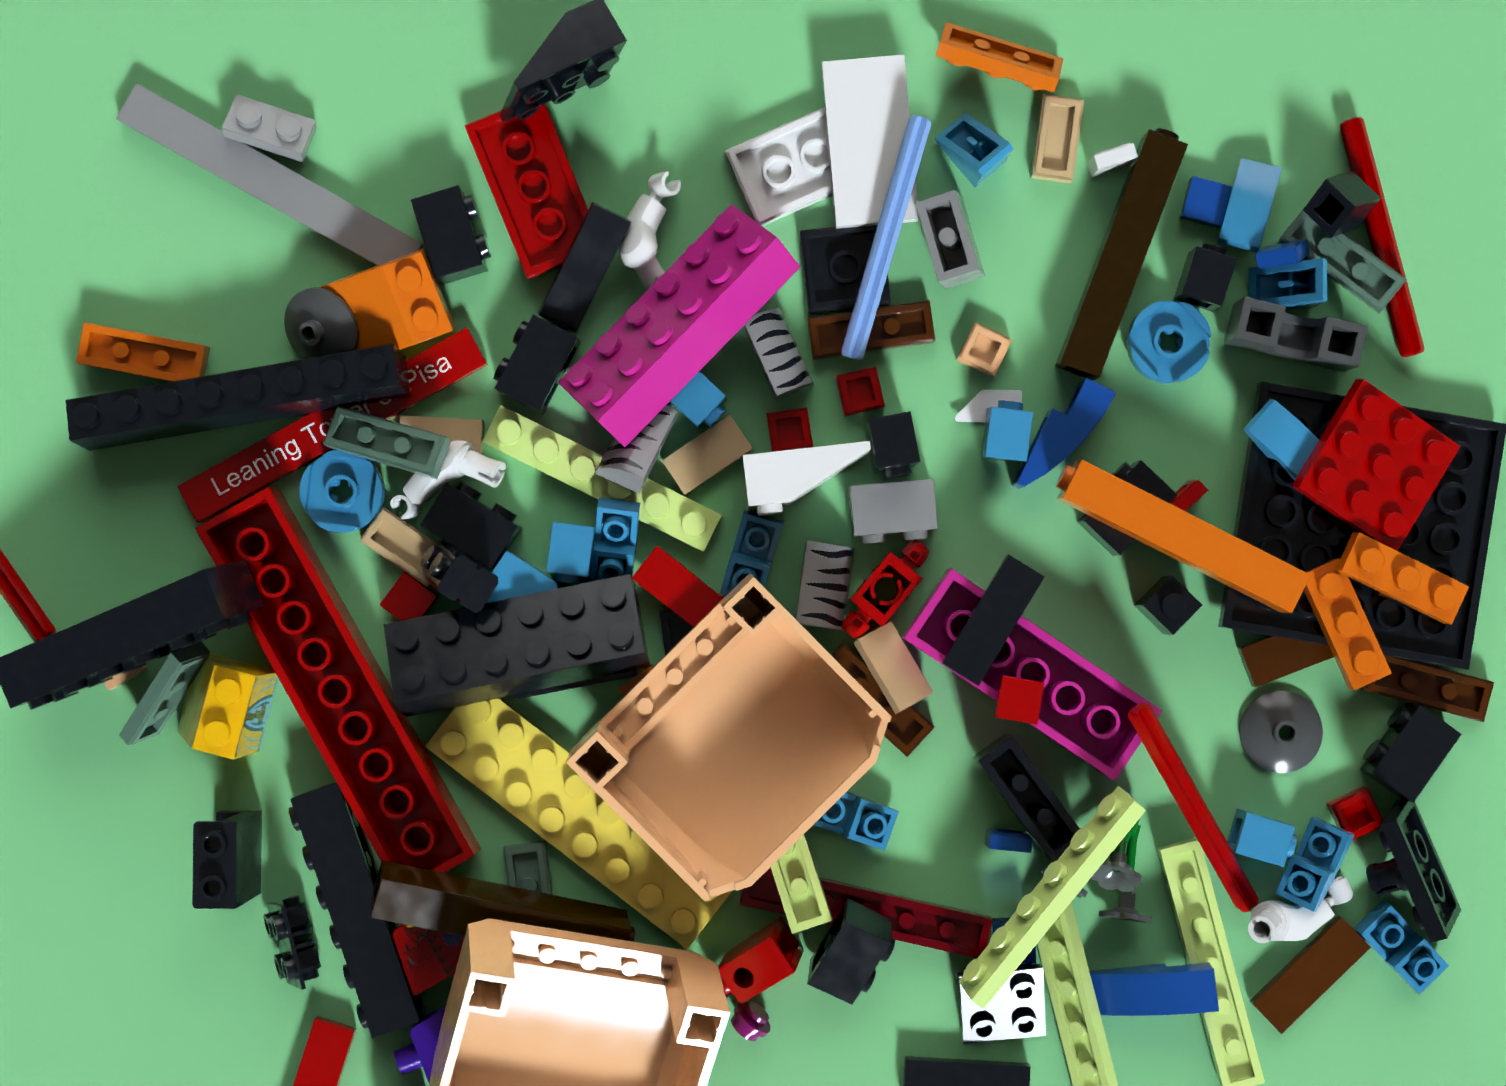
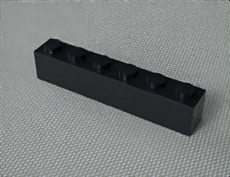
[289,782,427,1038]

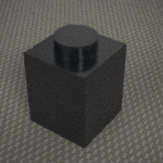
[1303,171,1381,238]
[1173,244,1237,312]
[1134,576,1202,635]

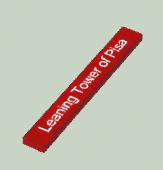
[177,327,488,523]

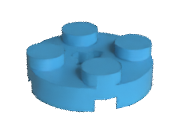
[1125,301,1211,385]
[299,450,385,533]

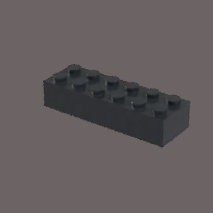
[0,559,264,710]
[383,574,651,717]

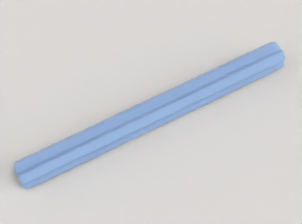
[841,115,931,360]

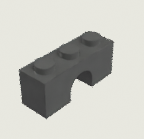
[1224,297,1368,372]

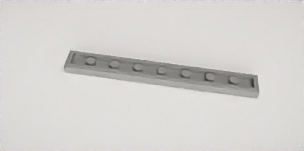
[116,83,424,265]

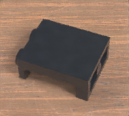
[192,810,262,909]

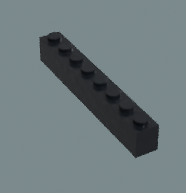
[65,344,411,451]

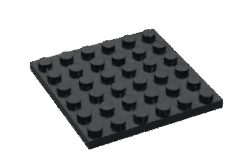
[1218,382,1506,670]

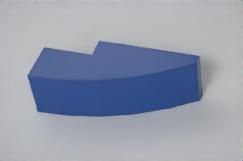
[1012,378,1117,489]
[1089,962,1219,1016]

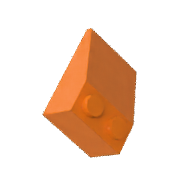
[319,248,455,350]

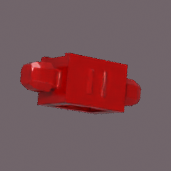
[841,539,929,639]

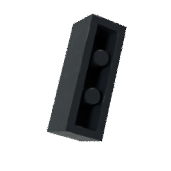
[973,733,1080,863]

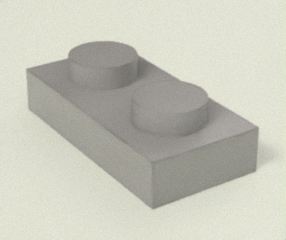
[222,94,316,162]

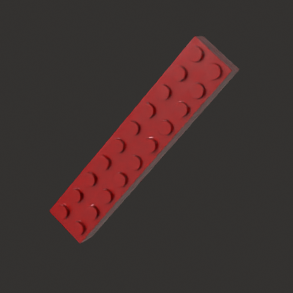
[195,487,481,873]

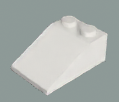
[743,441,871,516]

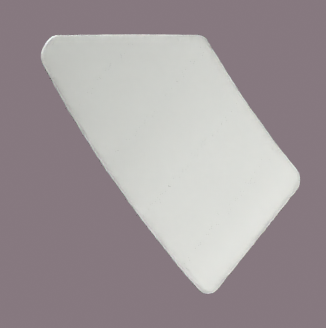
[955,390,1022,422]

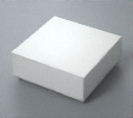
[1087,142,1138,178]

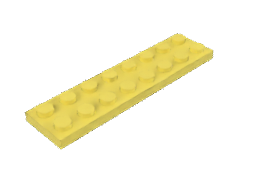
[425,698,733,950]

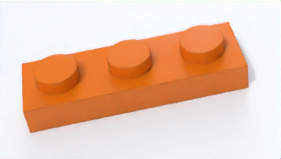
[936,22,1063,93]
[76,322,210,382]
[1335,532,1469,625]
[1304,558,1392,690]

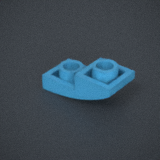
[1218,158,1282,252]
[1243,399,1319,480]
[590,497,641,582]
[720,510,784,595]
[814,792,899,851]
[1275,817,1354,912]
[1354,900,1449,995]

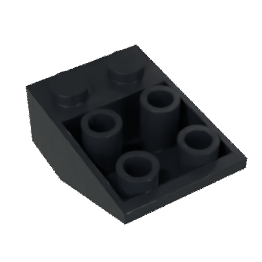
[499,0,627,123]

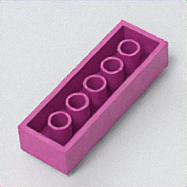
[558,204,800,447]
[901,568,1162,781]

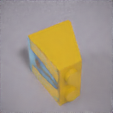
[177,654,279,760]

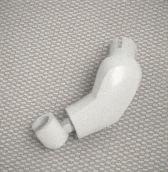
[619,171,681,290]
[390,440,506,519]
[1248,876,1353,943]

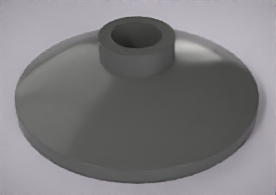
[284,287,359,359]
[1239,690,1323,773]

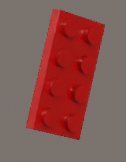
[465,104,588,280]

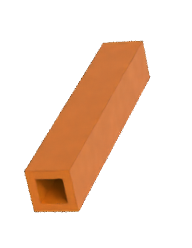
[1055,459,1311,613]

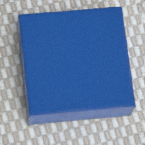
[1180,176,1233,229]
[1255,239,1310,269]
[985,828,1033,853]

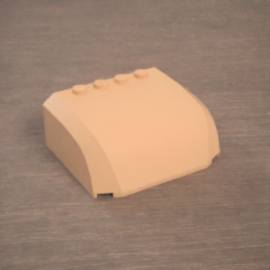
[566,573,892,901]
[429,918,730,1086]

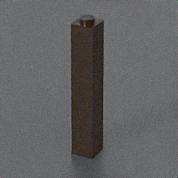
[1055,128,1188,381]
[371,860,635,942]

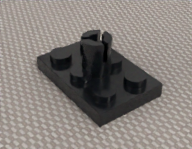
[1366,799,1461,943]

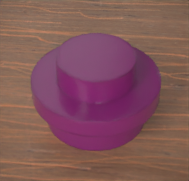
[731,1002,771,1041]

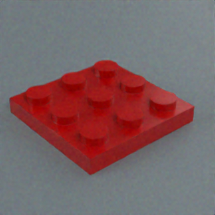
[1291,379,1461,551]

